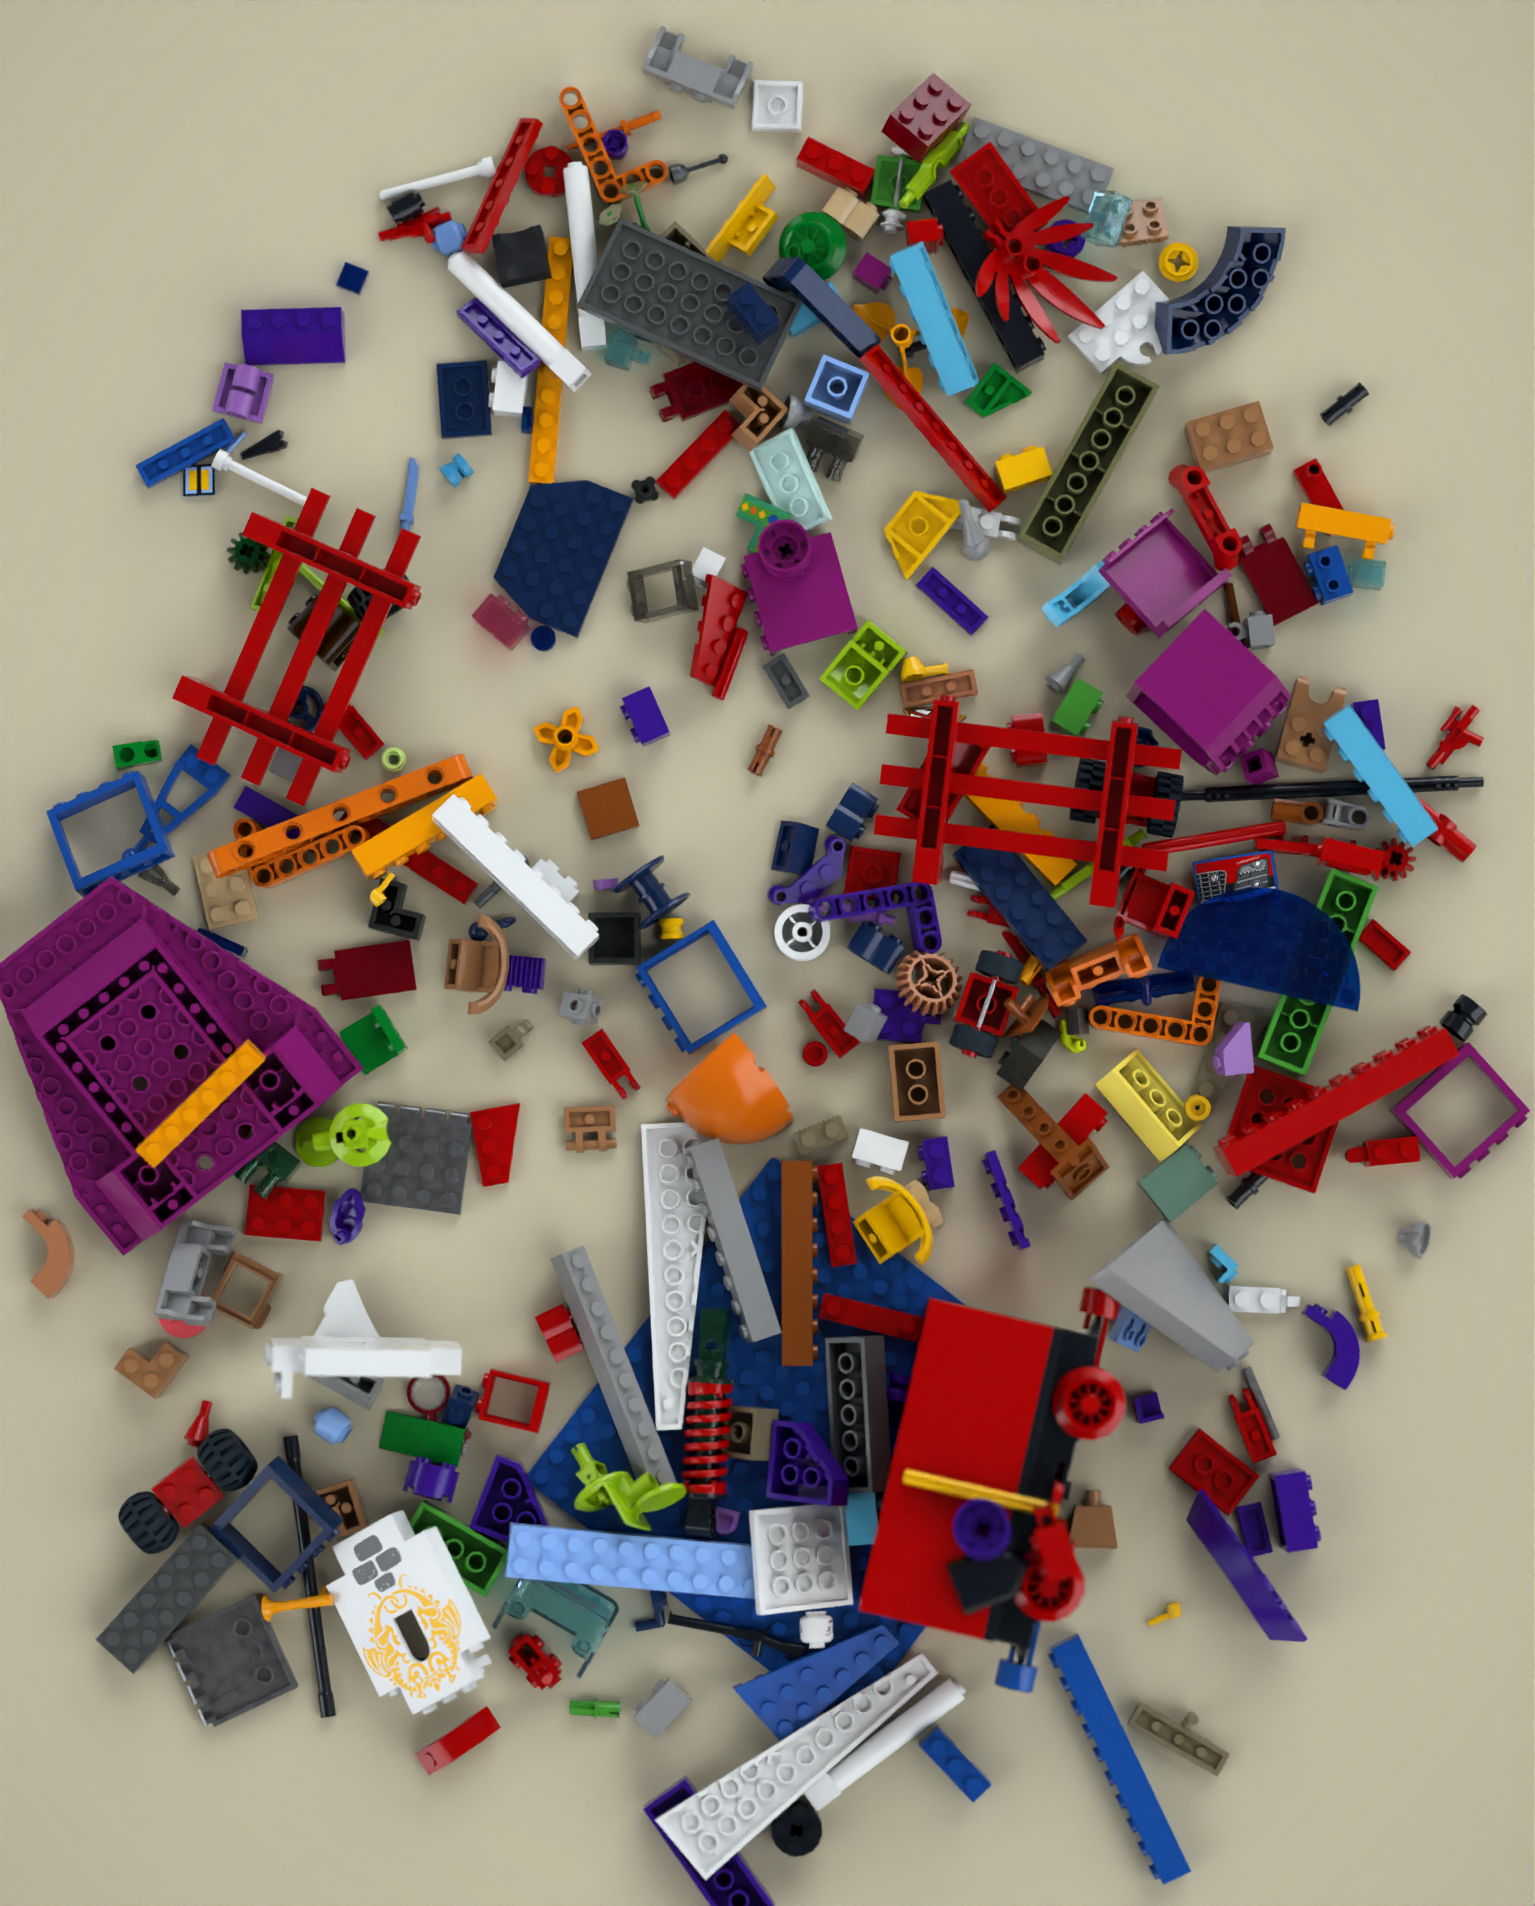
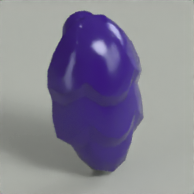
[329,1188,366,1245]

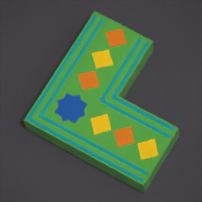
[735,493,791,553]

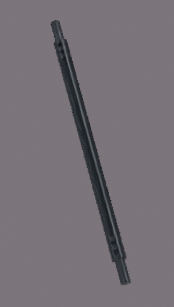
[1181,775,1484,803]

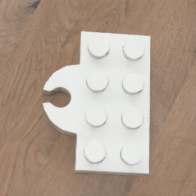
[1068,271,1169,374]

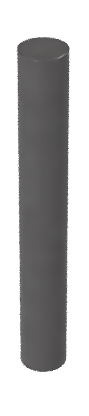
[1242,1366,1280,1441]

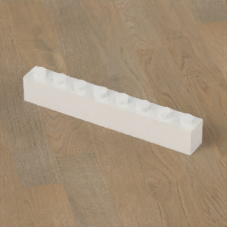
[432,794,599,961]

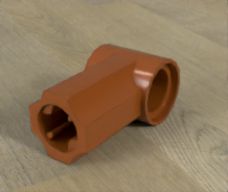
[1271,798,1323,827]

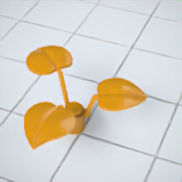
[853,302,970,409]

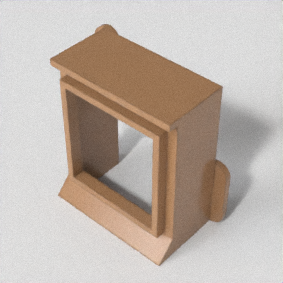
[211,1250,284,1329]

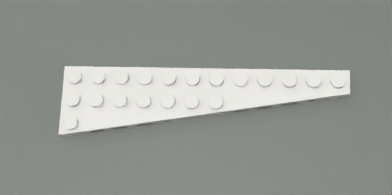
[641,1122,713,1431]
[654,1653,938,1880]

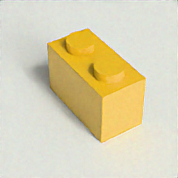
[994,445,1053,494]

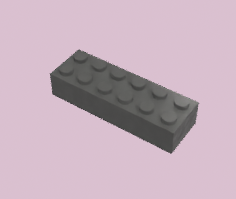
[825,1335,891,1493]
[95,1522,239,1674]

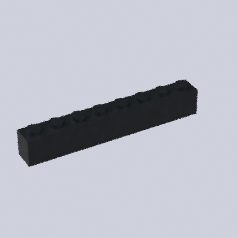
[923,180,1046,373]

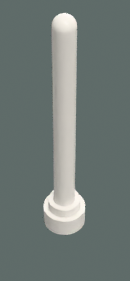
[379,156,496,200]
[212,449,307,506]

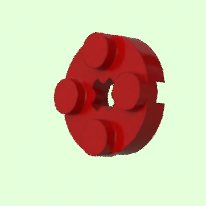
[525,146,573,198]

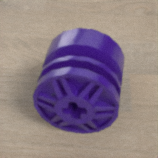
[953,1498,1012,1561]

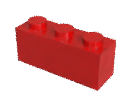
[797,137,875,199]

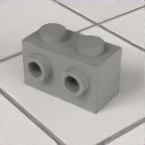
[633,1677,692,1739]

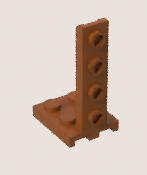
[997,1085,1109,1201]

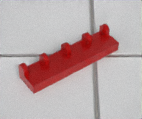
[1253,834,1356,857]

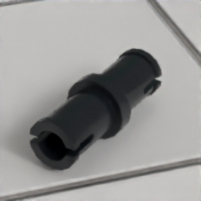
[1320,382,1369,426]
[1226,1173,1268,1210]

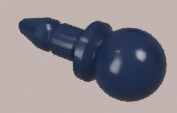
[468,917,516,941]

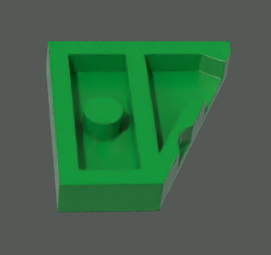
[963,363,1032,418]

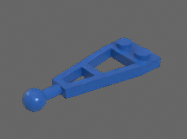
[122,744,231,860]

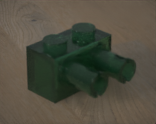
[233,1142,302,1200]

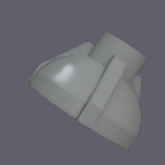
[779,393,811,430]
[1397,1221,1431,1259]

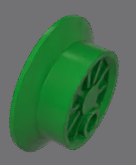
[779,212,847,280]

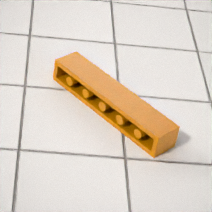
[964,763,1077,888]
[351,773,497,881]
[135,1039,266,1168]

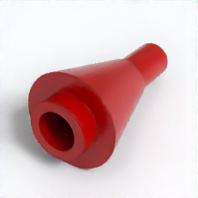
[184,1400,212,1448]

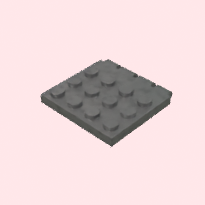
[360,1102,473,1215]
[165,1593,299,1727]

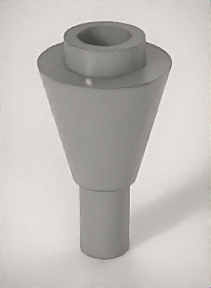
[1045,653,1085,695]

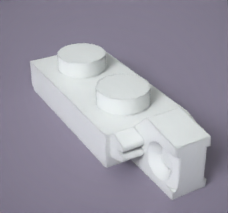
[1228,1286,1300,1314]

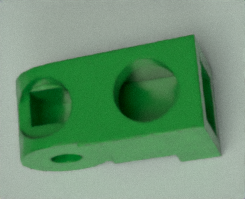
[112,740,162,772]

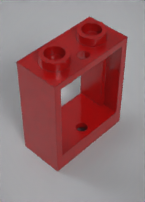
[475,1369,551,1433]

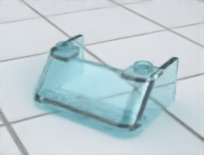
[491,1578,619,1679]

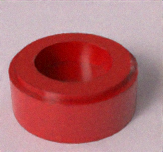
[803,1041,828,1067]

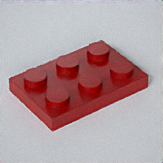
[245,1185,326,1242]

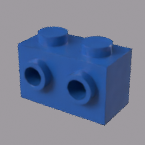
[1304,545,1353,605]

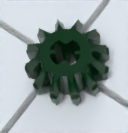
[227,532,270,575]

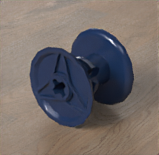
[612,855,691,931]

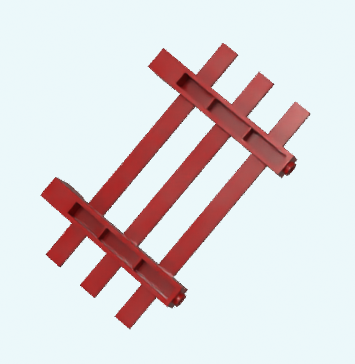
[172,488,421,807]
[874,694,1182,908]

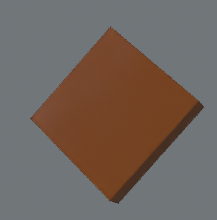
[577,777,640,840]

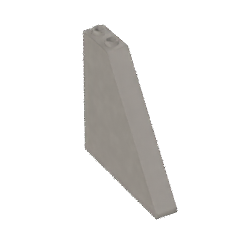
[1089,1218,1254,1372]

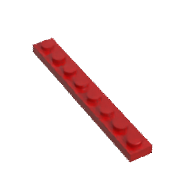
[859,344,1007,513]

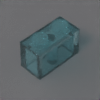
[1080,190,1133,248]

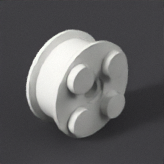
[774,904,830,961]

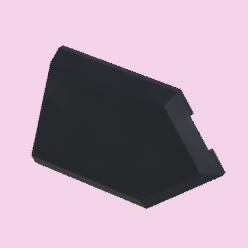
[947,1551,1031,1615]

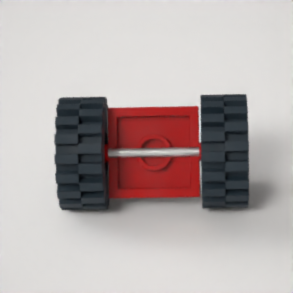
[1069,758,1184,838]

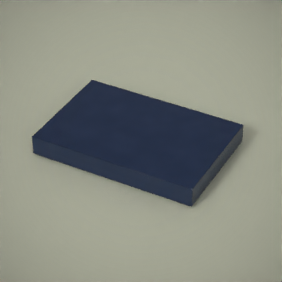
[437,360,492,439]

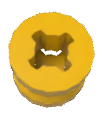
[659,918,684,940]

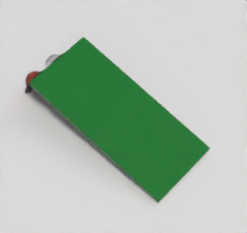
[379,1411,472,1467]

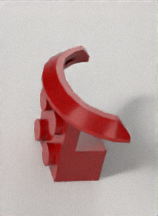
[1113,868,1195,942]

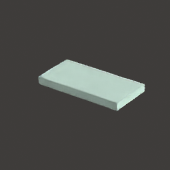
[749,428,833,532]

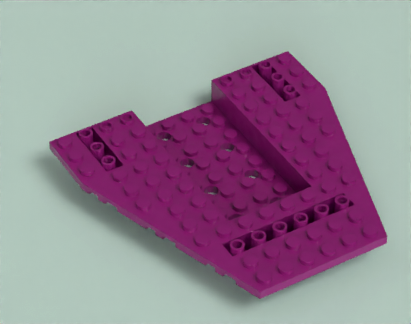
[0,876,364,1256]

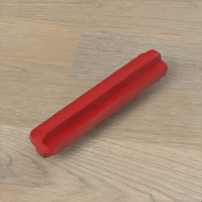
[712,628,748,700]

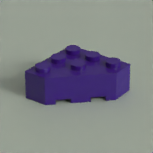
[766,1420,849,1506]
[469,1454,551,1543]

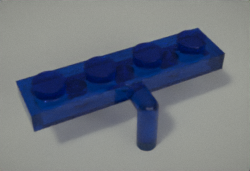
[1091,969,1195,1006]

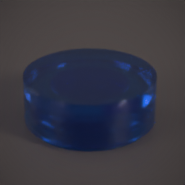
[531,626,556,652]

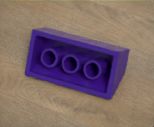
[241,307,346,366]

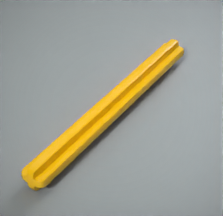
[903,1469,1059,1518]

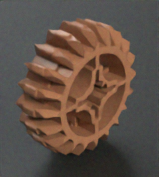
[895,949,963,1016]

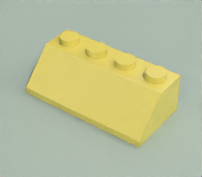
[1095,1049,1203,1162]

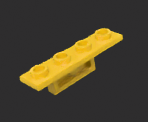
[705,173,779,263]

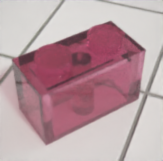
[471,593,531,652]

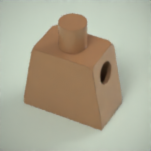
[1068,1490,1117,1549]

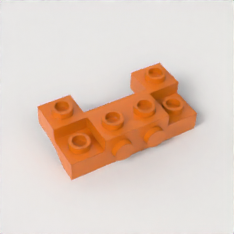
[1043,932,1153,1007]

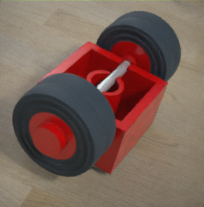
[949,950,1024,1058]

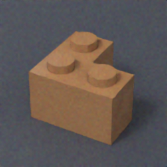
[728,384,789,452]
[114,1341,190,1399]
[308,1478,369,1536]

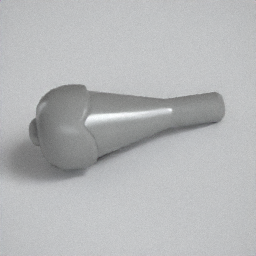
[958,499,991,561]

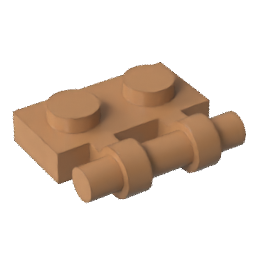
[564,1105,617,1153]

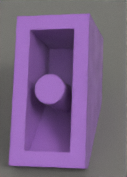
[1213,1021,1254,1076]

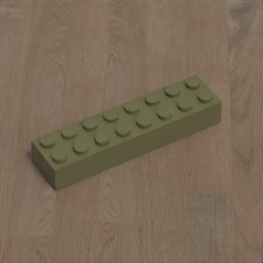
[1017,362,1160,565]

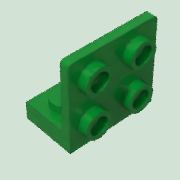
[340,1004,408,1075]

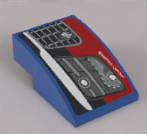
[1192,850,1281,913]

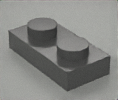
[762,653,810,710]

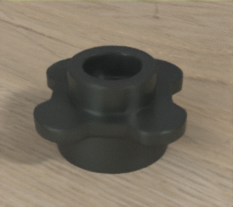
[631,476,659,504]

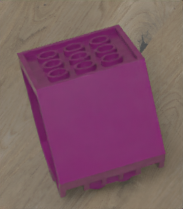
[1126,609,1292,776]

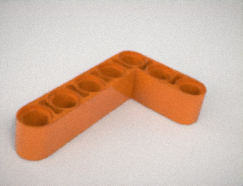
[559,86,668,205]
[233,818,371,888]
[1088,973,1221,1047]

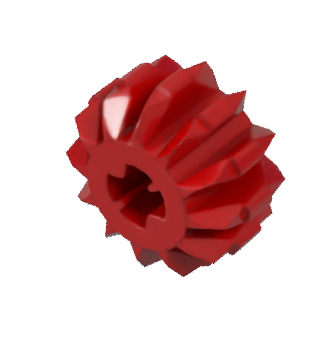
[1375,838,1416,881]

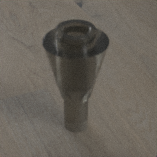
[138,864,180,896]

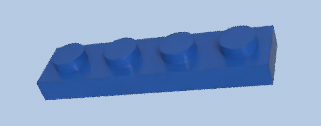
[135,418,237,489]

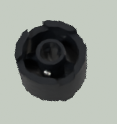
[771,1801,822,1857]

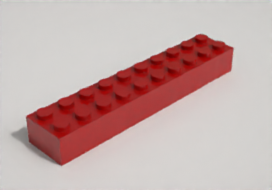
[1213,1025,1460,1177]

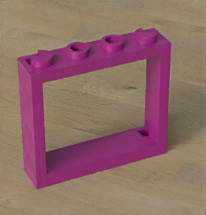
[1390,1042,1530,1179]

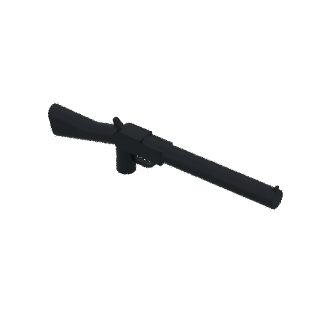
[668,1611,806,1659]

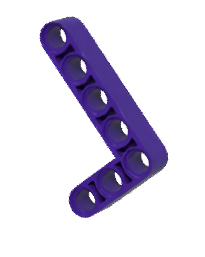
[808,882,942,954]

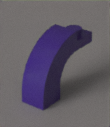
[1301,1303,1360,1390]

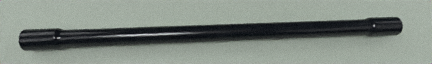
[283,1435,336,1718]

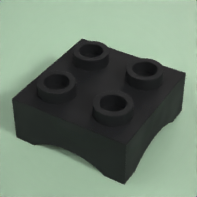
[492,225,551,288]

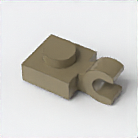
[488,1020,534,1061]

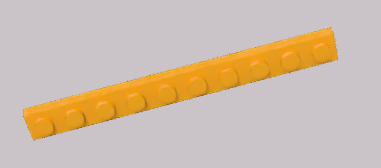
[528,236,573,484]

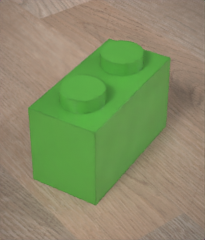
[1050,678,1104,736]

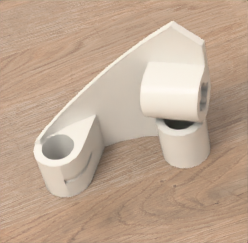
[314,1279,380,1337]

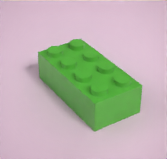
[410,1499,507,1597]

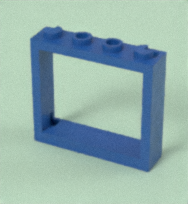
[46,770,175,898]
[635,920,767,1055]

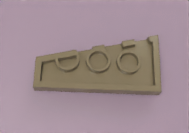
[1189,1002,1270,1106]

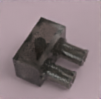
[806,416,865,482]

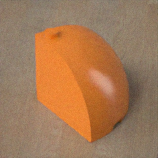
[665,1032,793,1144]

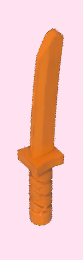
[566,110,662,151]

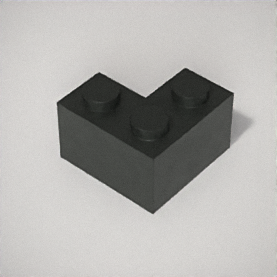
[368,878,426,941]
[996,1019,1062,1091]

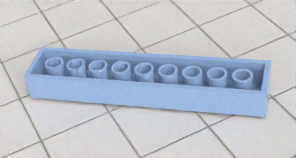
[505,1523,755,1599]

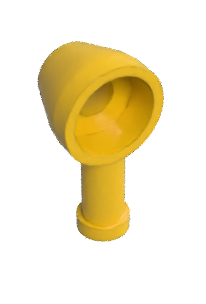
[901,656,948,683]

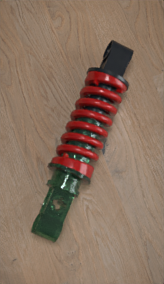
[681,1307,735,1538]

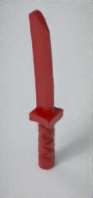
[1002,931,1062,1019]

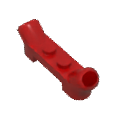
[1168,464,1242,571]

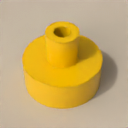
[1184,1094,1211,1121]

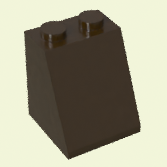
[287,593,360,672]

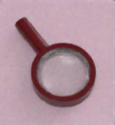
[407,1375,451,1422]

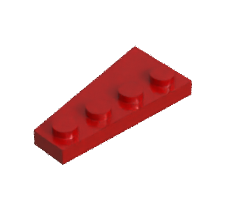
[689,574,748,686]

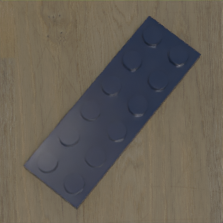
[952,824,1088,972]

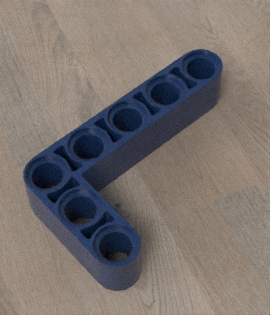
[762,257,881,359]

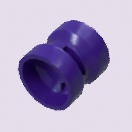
[602,129,628,160]
[887,1372,912,1402]

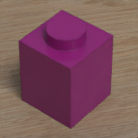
[853,252,893,294]
[1239,748,1279,785]

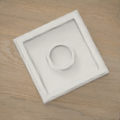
[752,80,803,133]

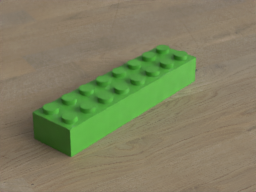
[1255,868,1379,1077]

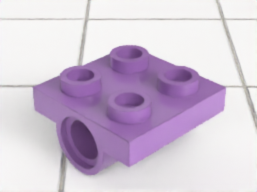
[213,362,275,424]

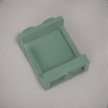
[1137,1144,1218,1222]

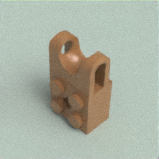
[1274,676,1347,774]

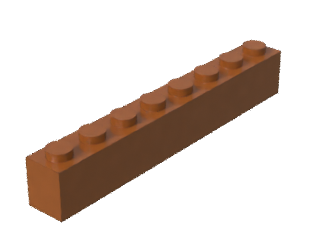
[781,1161,818,1366]

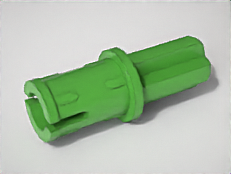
[569,1698,620,1719]

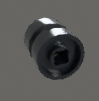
[1439,994,1487,1042]

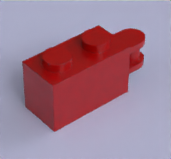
[1345,1136,1420,1167]
[1030,1502,1080,1582]

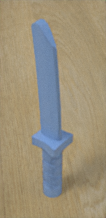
[398,458,419,536]

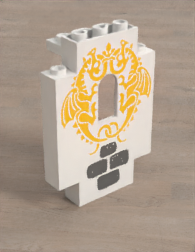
[326,1510,492,1715]

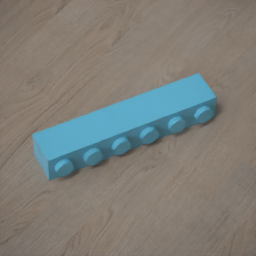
[889,241,980,397]
[1322,703,1438,847]

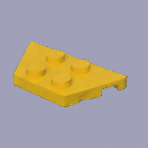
[883,491,961,580]

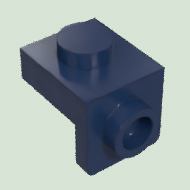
[441,1384,479,1429]

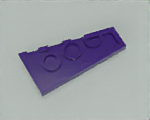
[982,1150,1031,1250]

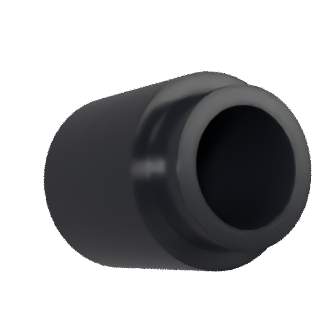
[387,190,425,224]

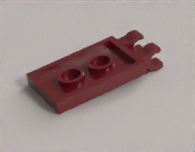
[649,362,743,423]
[1239,523,1318,626]
[317,940,417,1001]

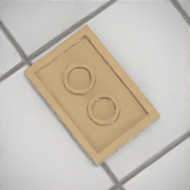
[192,851,259,931]

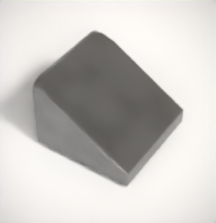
[1065,1008,1089,1035]

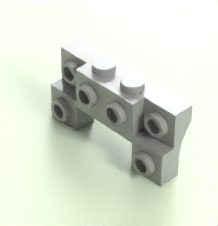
[642,26,753,109]
[154,1219,237,1327]

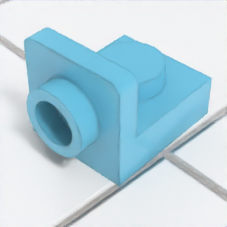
[1208,1244,1239,1284]

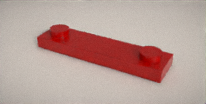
[818,1293,923,1342]

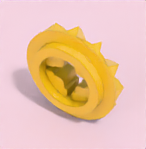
[1159,242,1199,283]

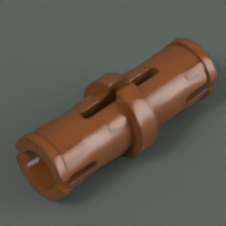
[747,724,783,777]

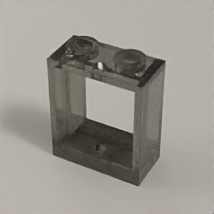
[627,559,699,623]

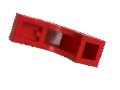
[415,1706,501,1775]

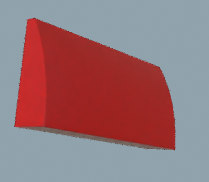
[896,742,991,823]

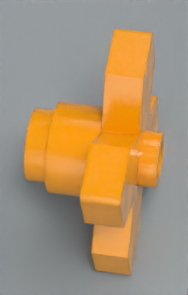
[533,706,600,773]

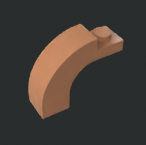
[22,1209,74,1299]

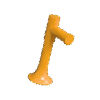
[261,1583,334,1622]

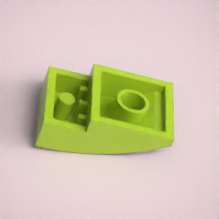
[819,620,908,711]

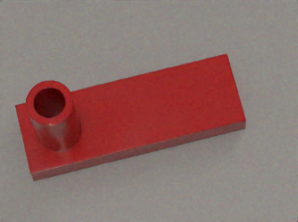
[1293,458,1344,537]

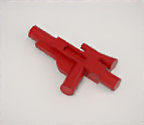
[378,206,452,243]
[1426,705,1484,770]

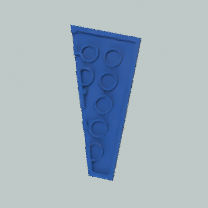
[733,1622,900,1741]

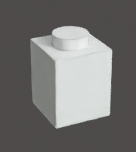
[690,547,726,589]

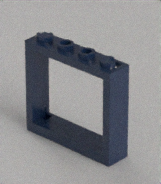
[209,1456,344,1593]

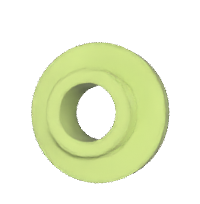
[381,747,407,772]

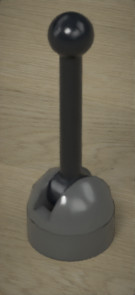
[668,154,728,185]

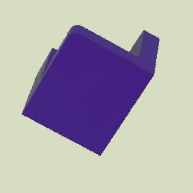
[1131,1392,1164,1424]

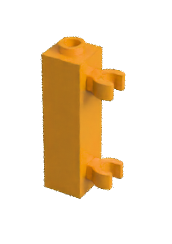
[1295,503,1394,560]

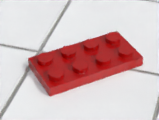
[949,142,1048,234]

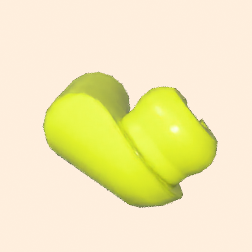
[1059,1020,1086,1053]

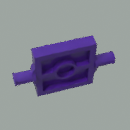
[873,989,941,1043]

